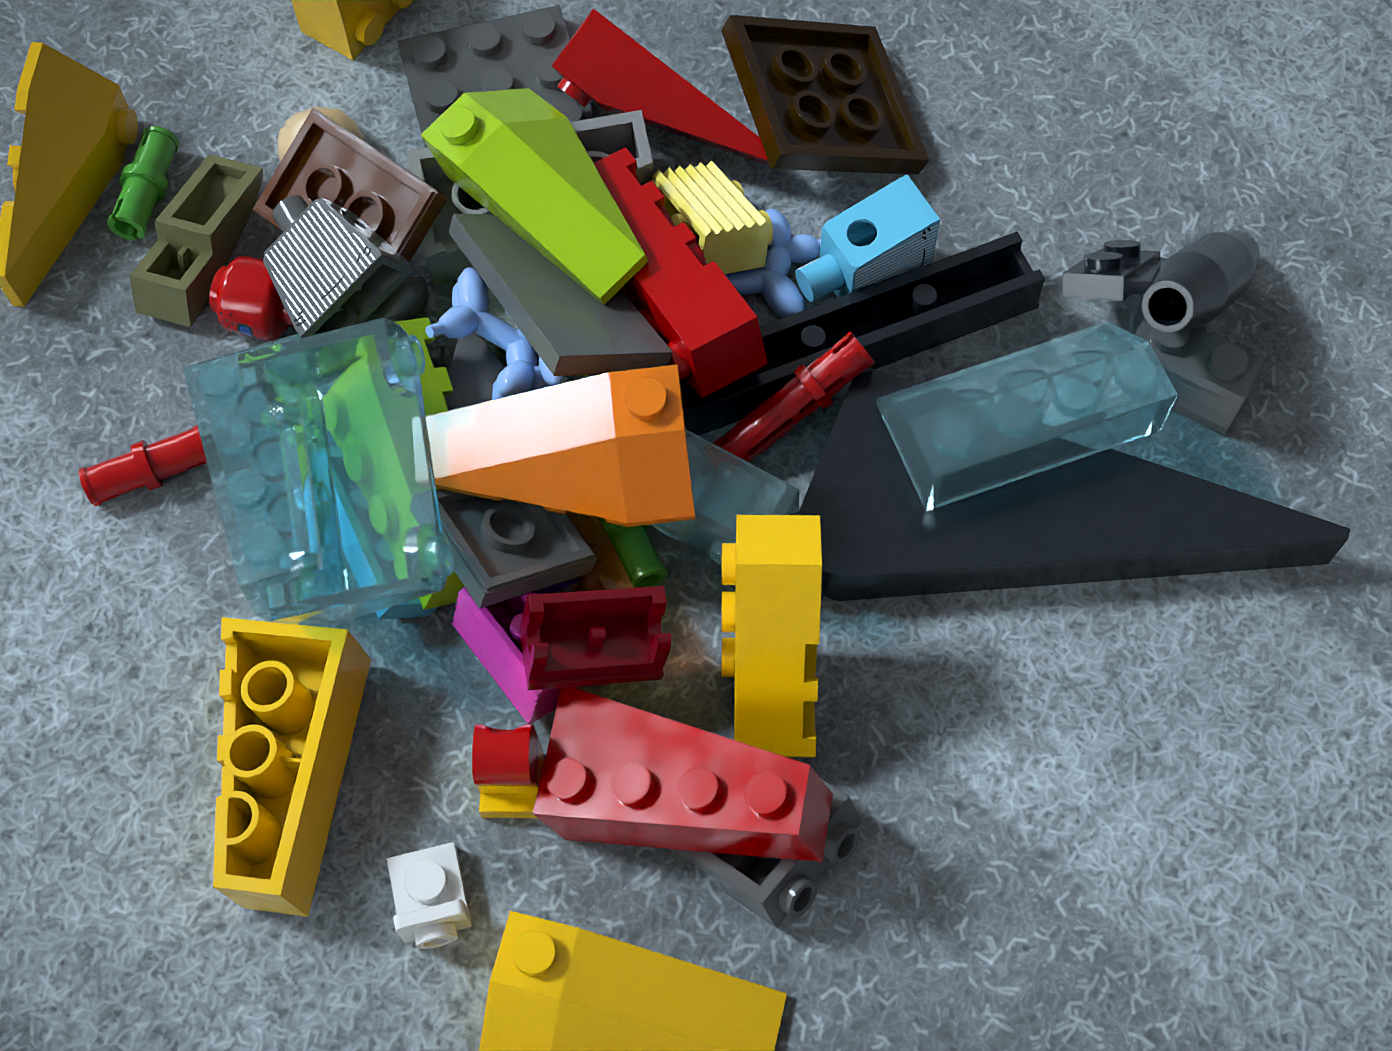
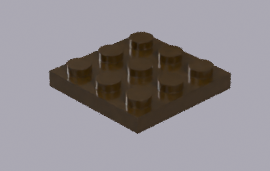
[721,15,929,175]

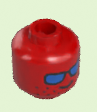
[209,256,293,341]

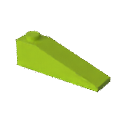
[420,88,648,305]

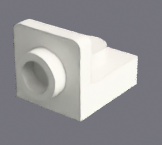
[386,842,473,949]

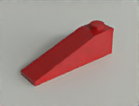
[551,8,770,166]

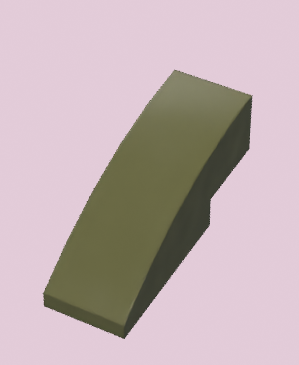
[129,154,263,327]

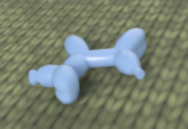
[726,209,821,318]
[425,267,551,400]

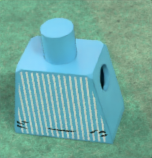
[795,174,940,302]

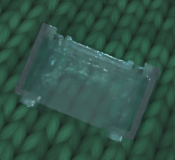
[237,317,454,627]

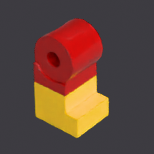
[472,724,545,818]

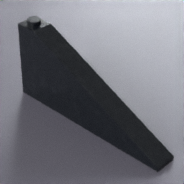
[798,368,1350,601]

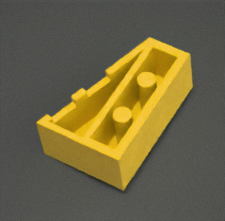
[721,515,822,757]

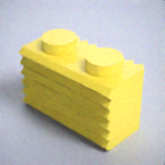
[652,160,773,275]

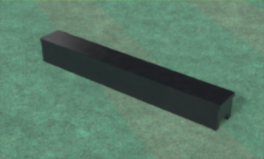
[680,231,1045,440]

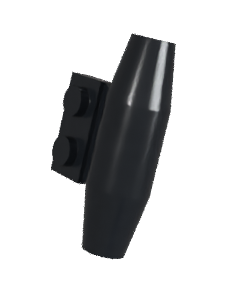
[1063,231,1260,332]

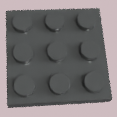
[397,5,595,148]

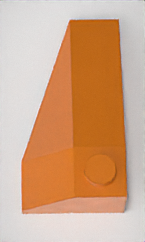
[416,365,696,527]

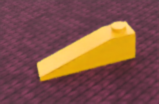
[0,42,138,307]
[479,911,787,1051]

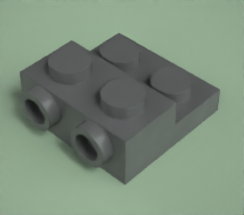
[673,756,861,929]

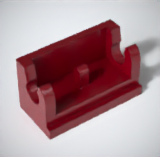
[519,586,671,691]

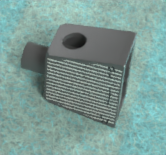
[263,195,415,350]

